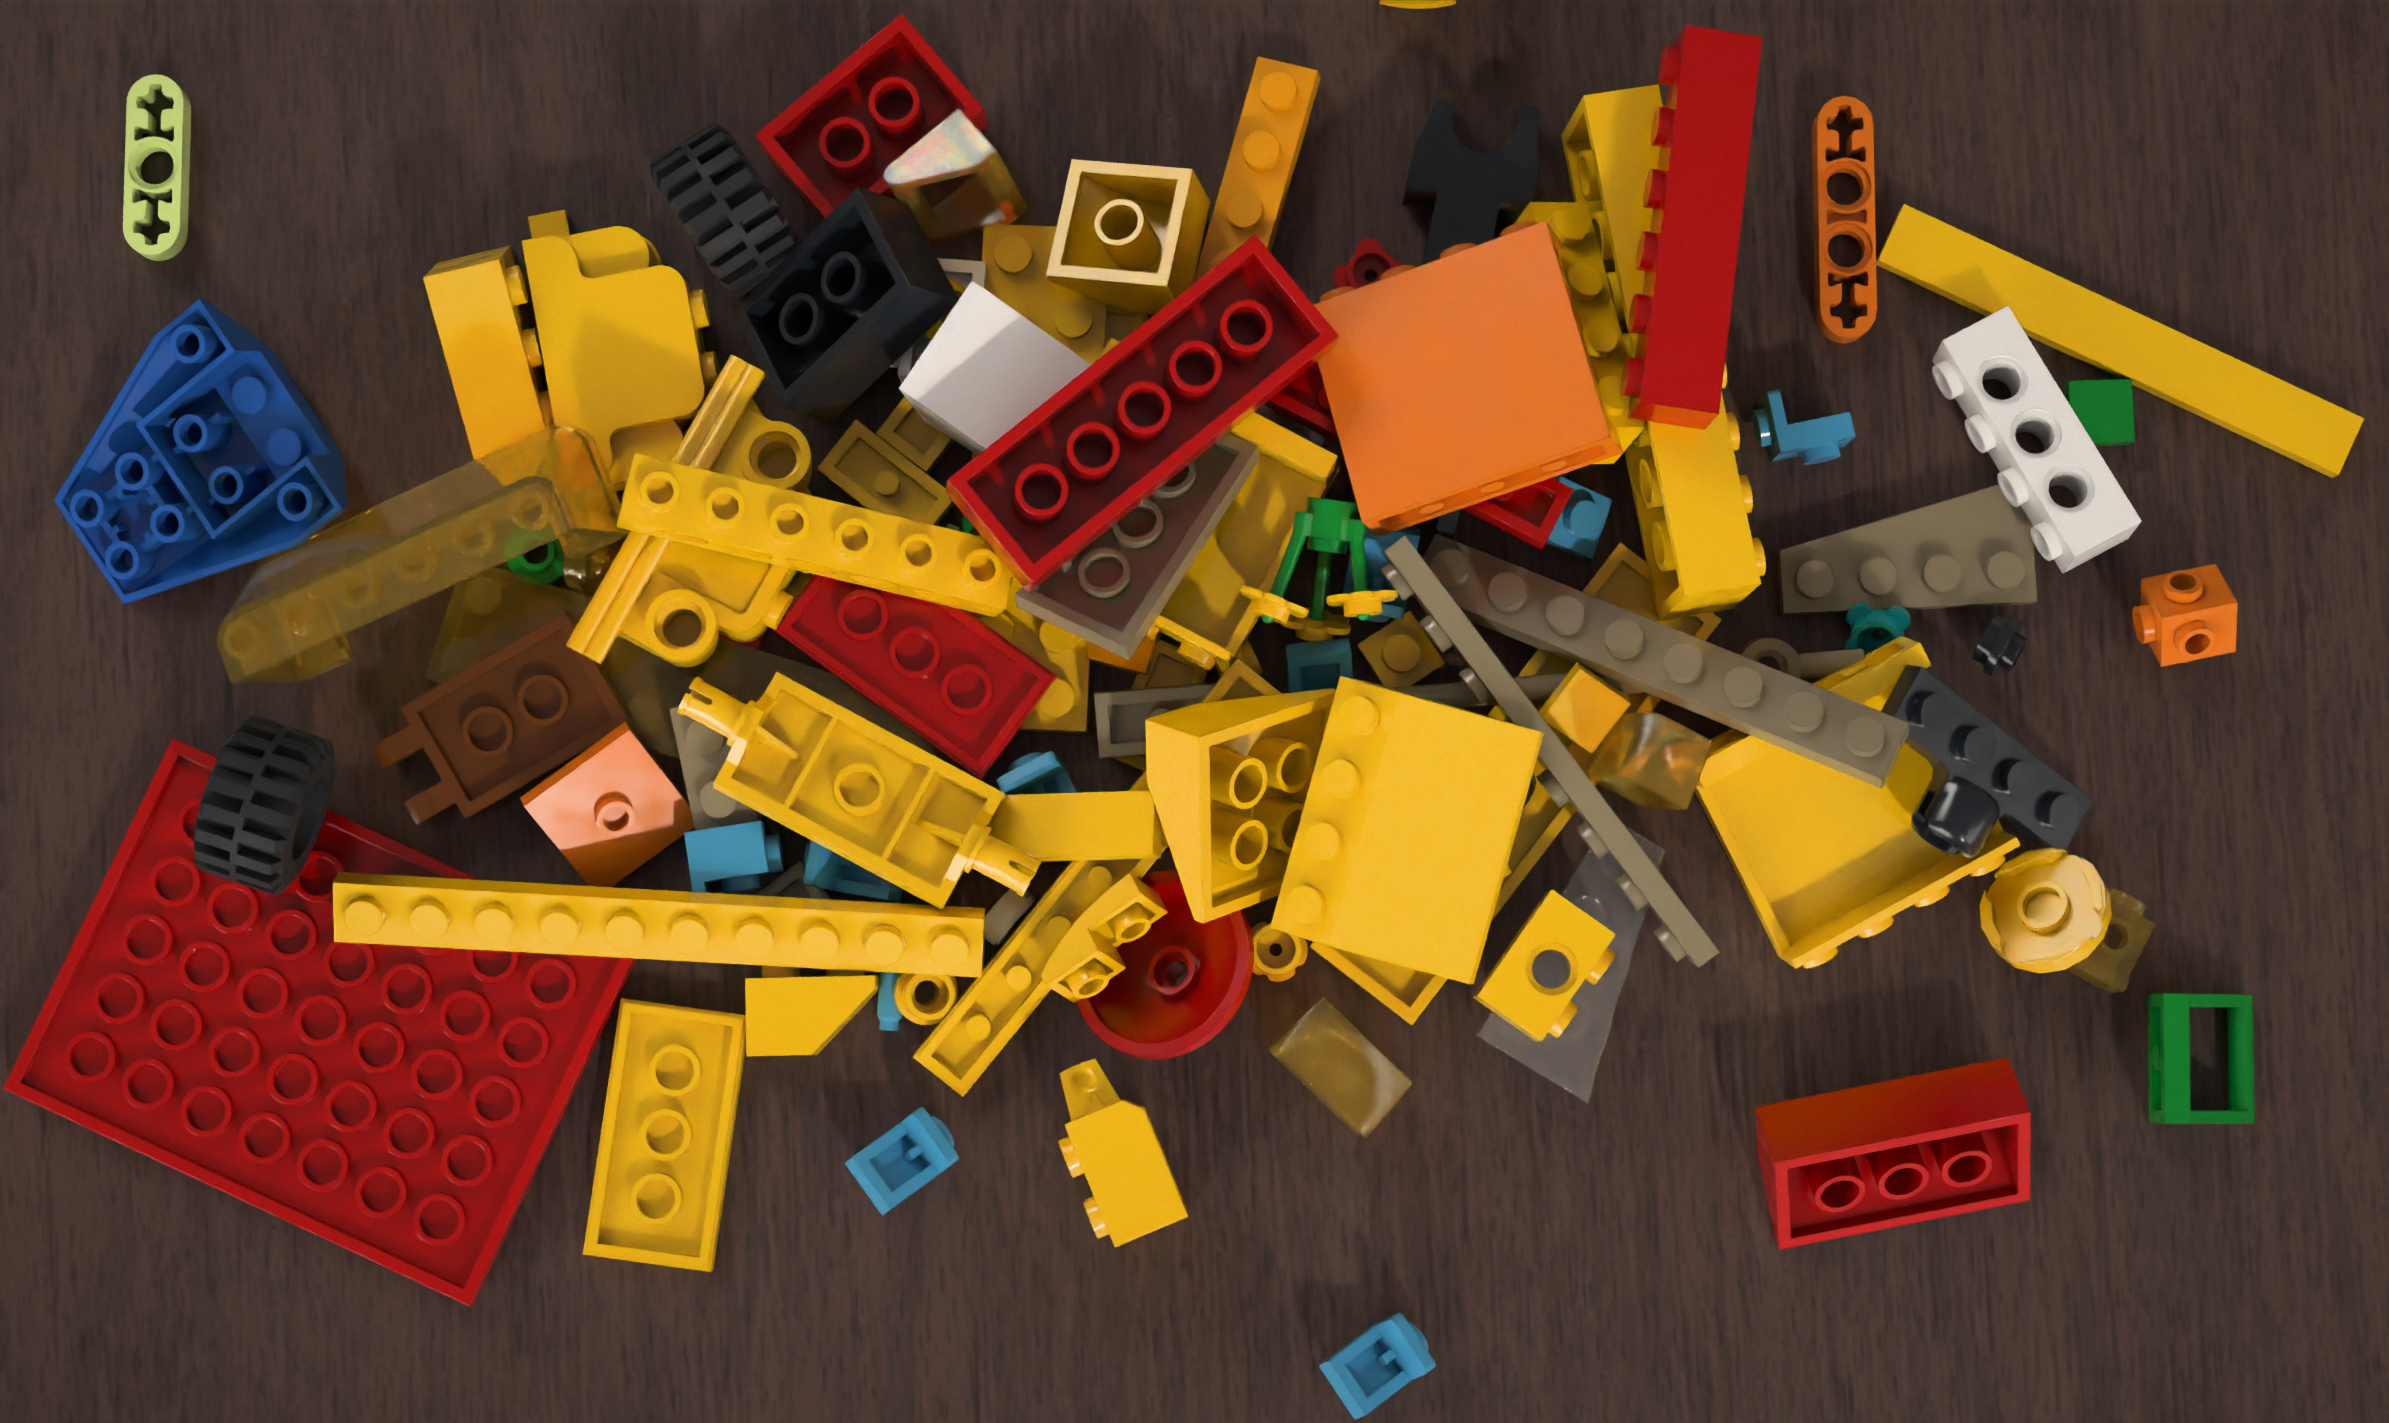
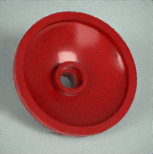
[1077,870,1254,1060]

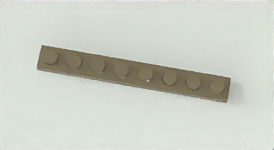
[1411,533,1909,789]
[1380,536,1719,968]

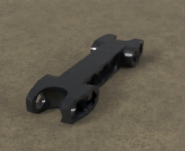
[1351,87,1540,538]

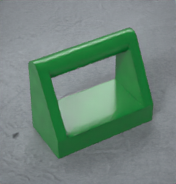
[2147,993,2255,1124]

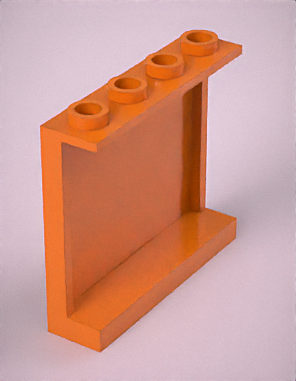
[1313,221,1623,537]

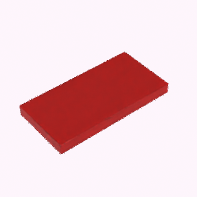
[773,574,1057,781]

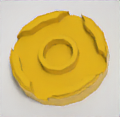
[1980,847,2112,973]

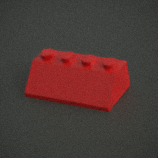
[1755,1057,2031,1250]

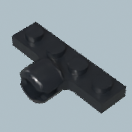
[1881,665,2093,858]

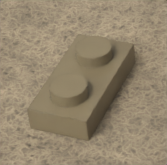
[669,693,762,831]

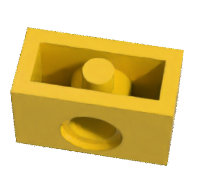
[1473,889,1616,1042]

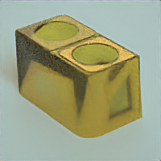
[1586,713,1713,810]
[1268,997,1412,1139]

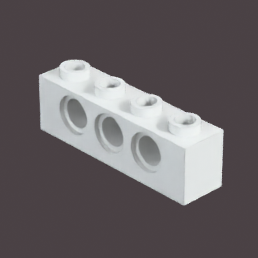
[1932,306,2141,574]

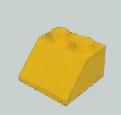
[1046,159,1211,314]

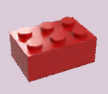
[755,13,988,222]

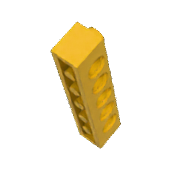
[616,453,1013,617]

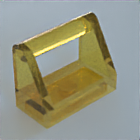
[884,109,1029,243]

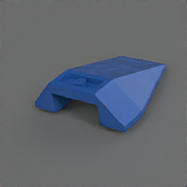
[54,299,348,604]

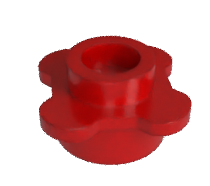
[1333,238,1405,289]

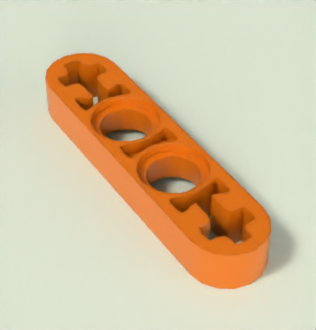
[1812,96,1877,344]

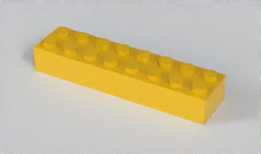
[1561,84,1766,621]

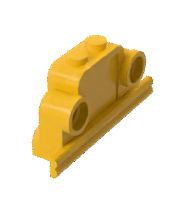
[522,209,721,537]
[566,355,812,667]

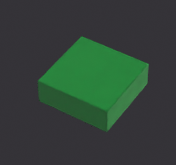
[2064,379,2135,446]

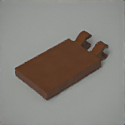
[371,611,634,825]

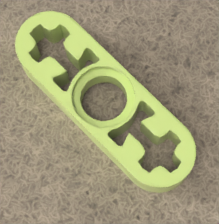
[123,74,191,261]

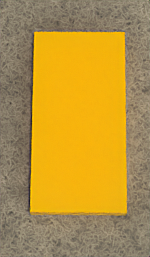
[583,998,746,1272]

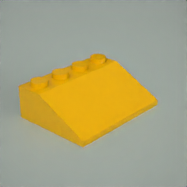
[1270,676,1544,984]

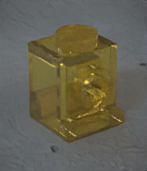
[2065,889,2156,993]

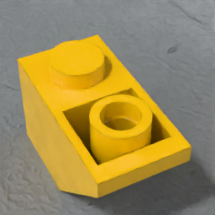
[745,966,879,1056]

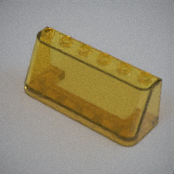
[217,424,631,683]

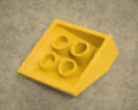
[1145,688,1336,923]

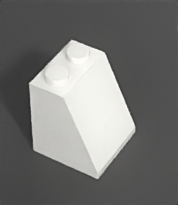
[899,281,1091,455]

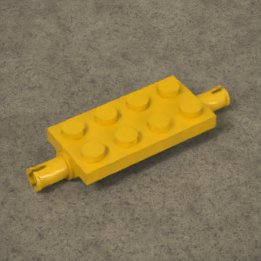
[677,672,1042,910]

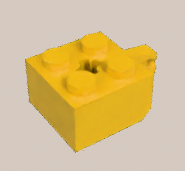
[1058,1058,1188,1247]

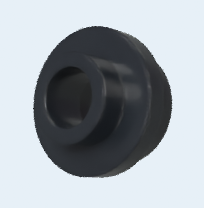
[1972,615,2029,677]

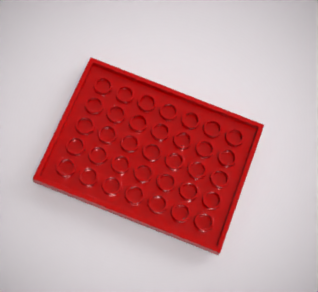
[3,738,636,1306]

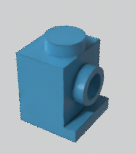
[684,821,785,894]

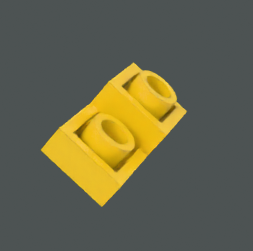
[1041,873,1168,1003]

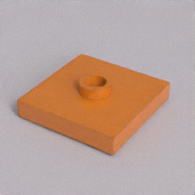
[520,722,694,887]

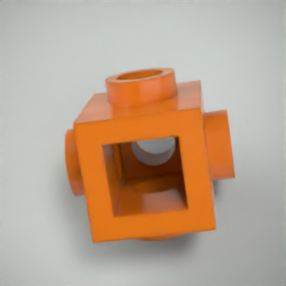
[2132,564,2238,667]

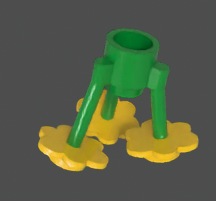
[1240,497,1398,642]

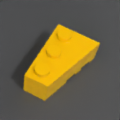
[423,245,555,464]

